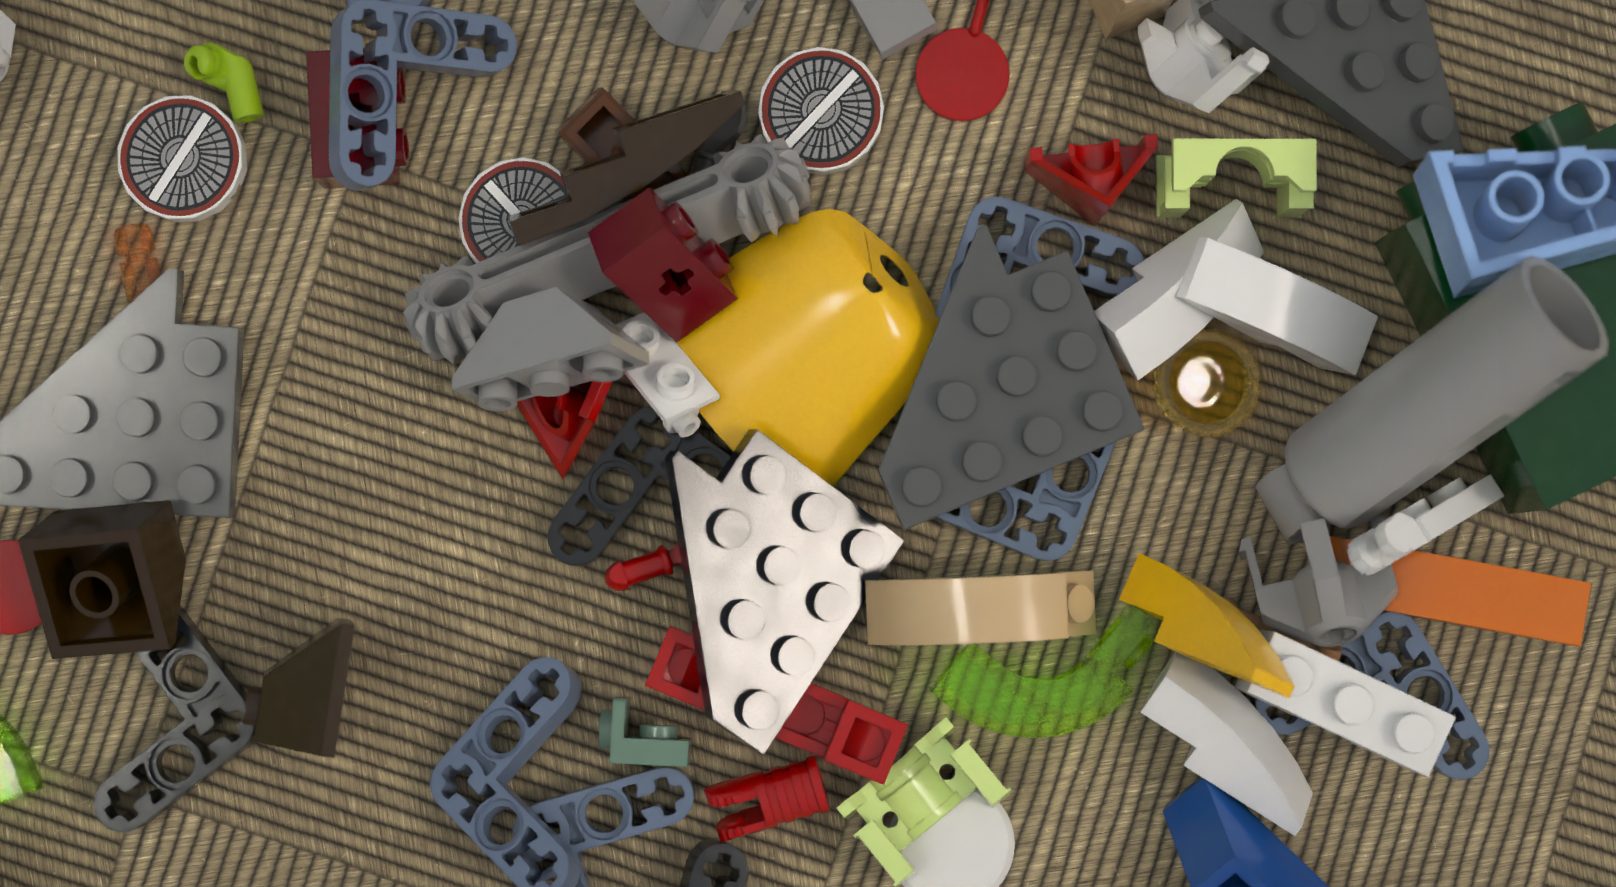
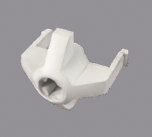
[1138,0,1269,113]

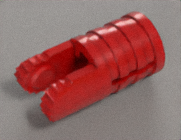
[704,755,831,841]

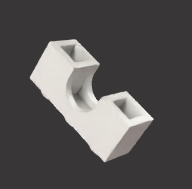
[1234,630,1456,777]

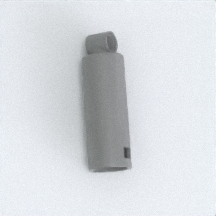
[1255,256,1608,544]

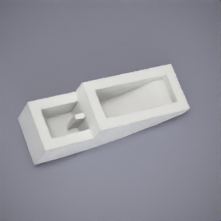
[1094,199,1264,380]
[1176,236,1378,375]
[1140,652,1313,836]

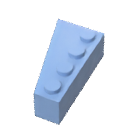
[1413,146,1616,299]

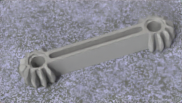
[403,134,811,365]

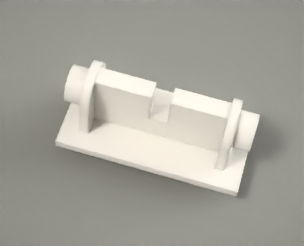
[615,312,720,437]

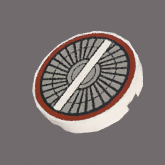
[758,47,884,175]
[118,95,247,222]
[458,157,568,263]

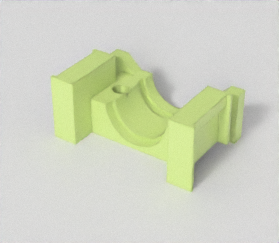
[1156,138,1317,218]
[837,717,1012,887]

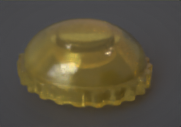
[1152,329,1262,437]

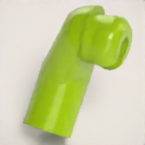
[184,42,265,124]

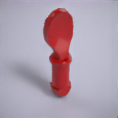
[605,543,682,591]

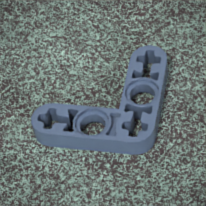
[329,0,517,191]
[935,196,1144,319]
[935,442,1116,561]
[1250,611,1490,780]
[430,657,582,887]
[513,766,695,887]

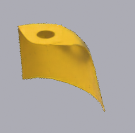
[677,209,940,487]

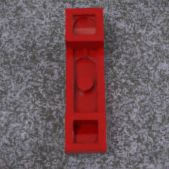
[645,625,908,785]

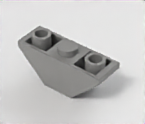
[452,287,649,411]

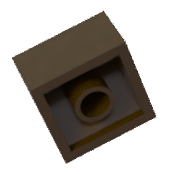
[18,500,186,659]

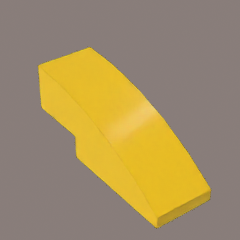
[1119,553,1295,699]

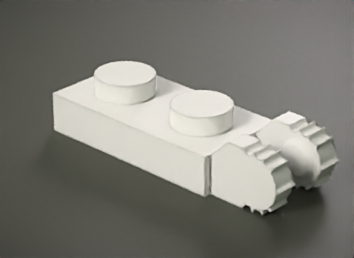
[1346,474,1504,576]

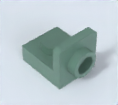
[599,697,692,767]

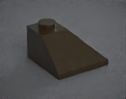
[243,618,355,758]

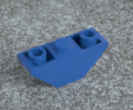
[1163,777,1329,887]

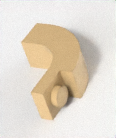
[865,570,1096,645]

